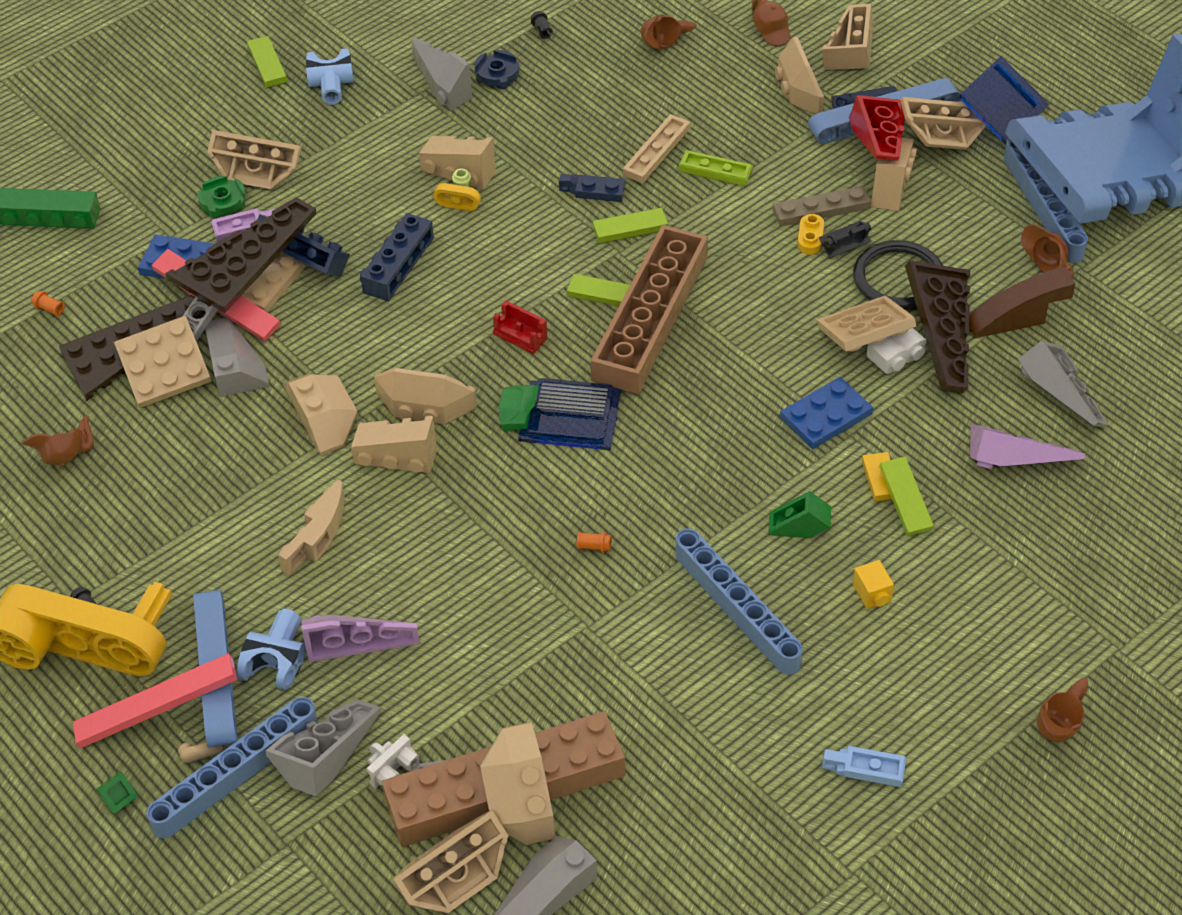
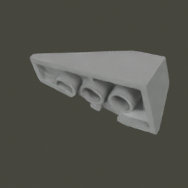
[411,38,472,111]
[206,317,270,397]
[1018,341,1108,428]
[266,699,381,796]
[494,836,597,915]

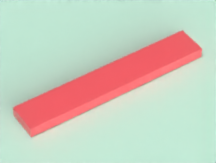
[152,249,281,342]
[73,653,237,749]

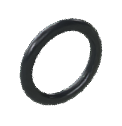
[853,240,943,310]

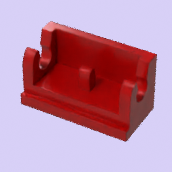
[492,300,548,354]

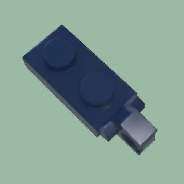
[831,86,896,109]
[559,174,626,202]

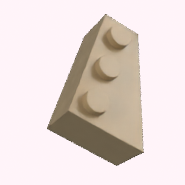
[822,4,874,70]
[419,136,496,190]
[871,138,917,211]
[351,416,437,473]

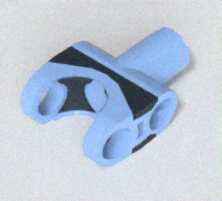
[306,48,354,105]
[237,609,306,690]

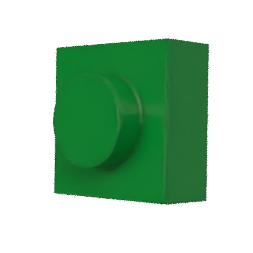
[95,772,138,814]

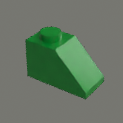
[768,491,831,538]

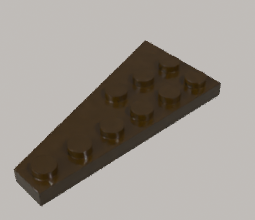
[165,197,317,313]
[905,260,970,394]
[59,295,206,401]

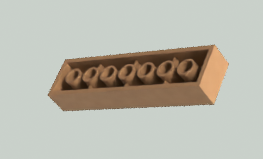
[591,225,708,394]
[382,711,625,848]

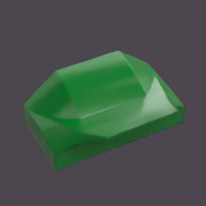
[499,385,539,431]

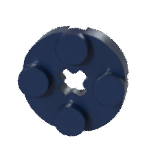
[474,50,520,89]

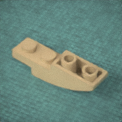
[278,479,345,576]

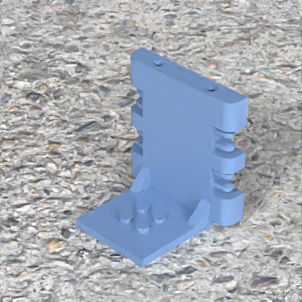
[1005,34,1182,224]

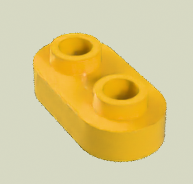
[433,183,481,211]
[798,214,824,255]

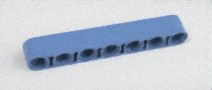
[808,78,962,144]
[1004,138,1088,263]
[676,529,803,675]
[193,589,238,748]
[147,697,318,838]

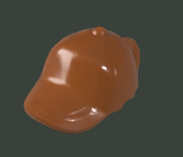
[751,0,790,46]
[641,14,697,49]
[1021,224,1074,277]
[22,416,94,467]
[1037,678,1088,742]

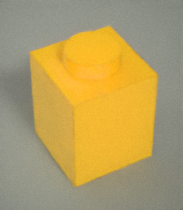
[853,560,894,609]

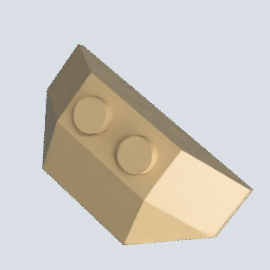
[775,36,824,114]
[900,97,988,150]
[207,130,301,190]
[374,368,477,424]
[283,374,358,456]
[480,722,555,845]
[392,810,508,913]

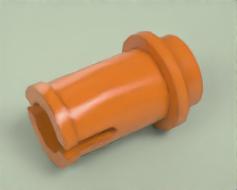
[31,291,65,316]
[577,532,612,553]

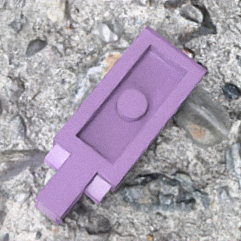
[211,208,275,243]

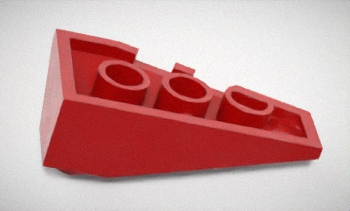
[849,95,905,161]

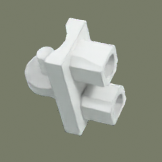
[367,734,420,789]

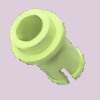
[452,168,471,187]

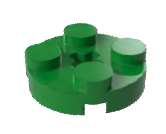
[197,176,246,218]

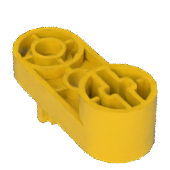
[0,582,172,676]

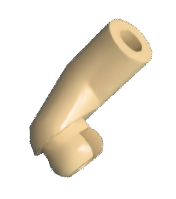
[178,742,223,763]

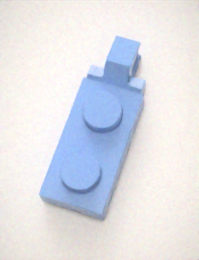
[822,746,906,787]

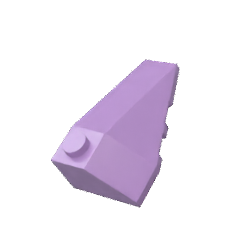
[970,424,1085,469]
[301,615,420,662]

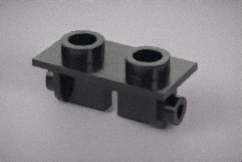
[819,220,871,258]

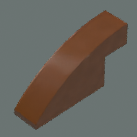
[969,267,1075,339]

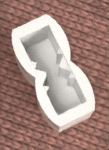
[866,328,926,374]

